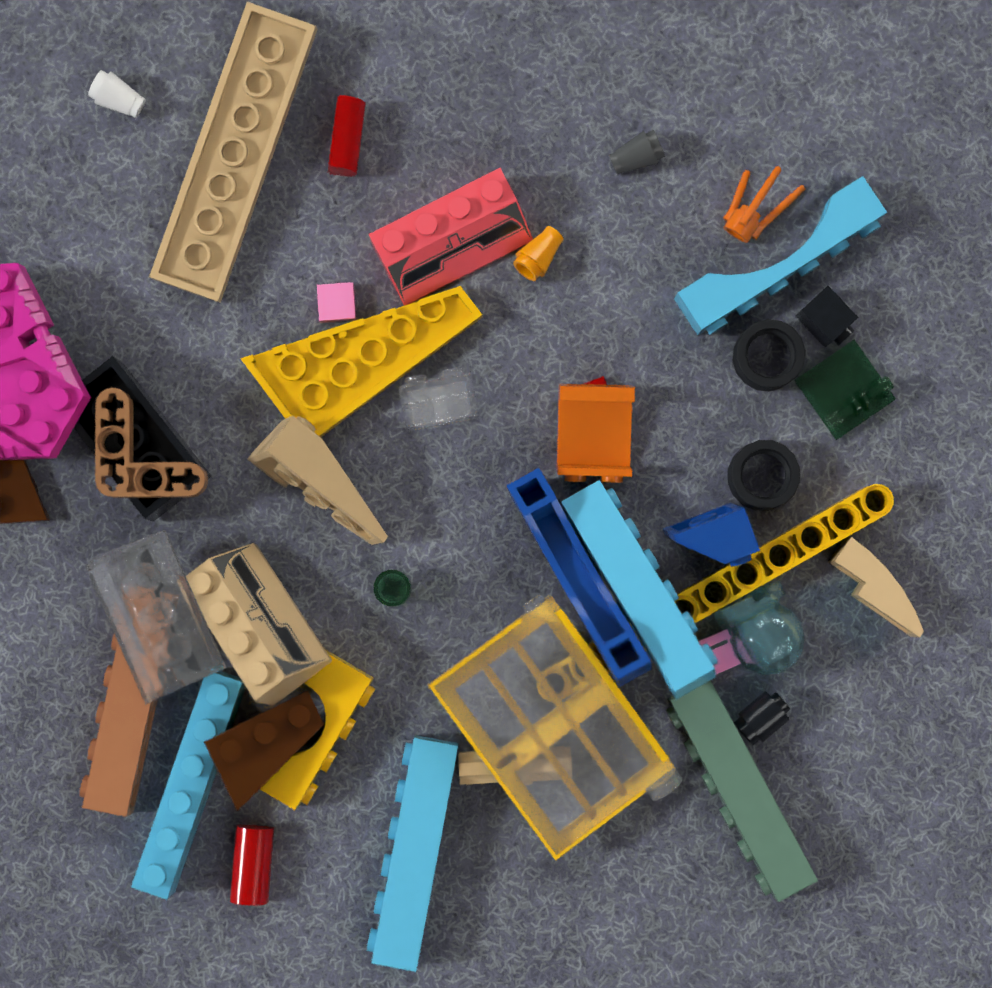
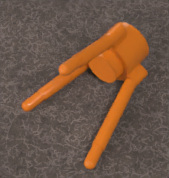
[723,166,805,243]

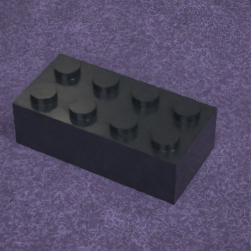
[74,356,211,522]

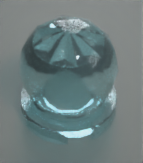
[713,580,805,675]

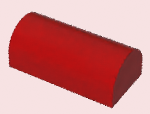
[328,95,366,177]
[230,824,274,906]

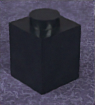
[795,286,859,347]

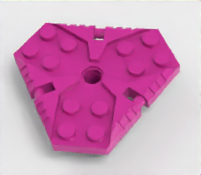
[0,263,91,460]

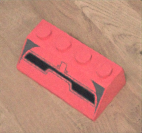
[369,168,533,306]

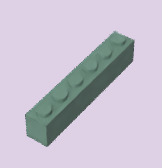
[666,680,818,902]

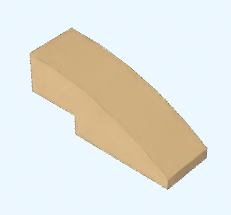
[828,537,924,638]

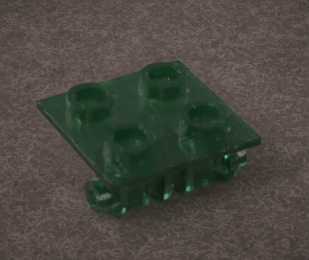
[794,340,896,440]

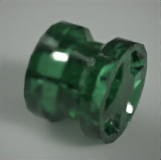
[374,570,411,606]

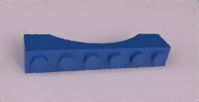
[507,468,652,687]

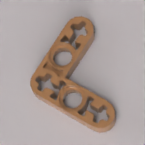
[95,388,208,498]

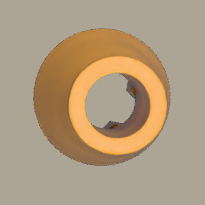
[513,226,564,281]

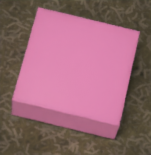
[317,282,356,323]

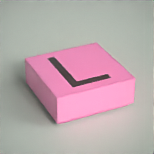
[698,629,742,674]

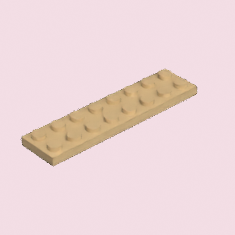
[149,2,317,303]

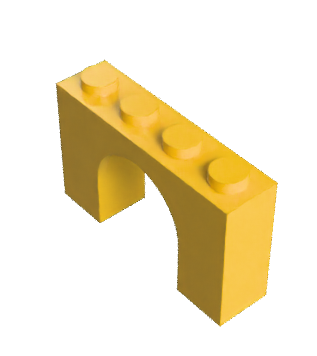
[260,649,375,810]

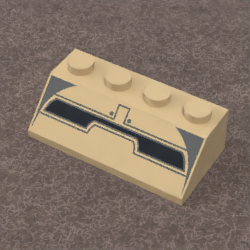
[180,543,332,706]

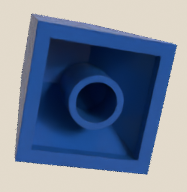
[663,503,760,567]

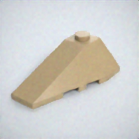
[247,416,388,545]

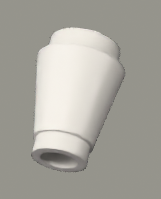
[88,70,146,118]

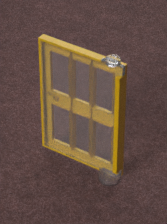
[428,594,683,861]

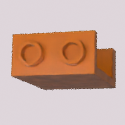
[557,384,635,483]

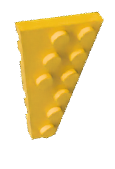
[240,286,483,437]

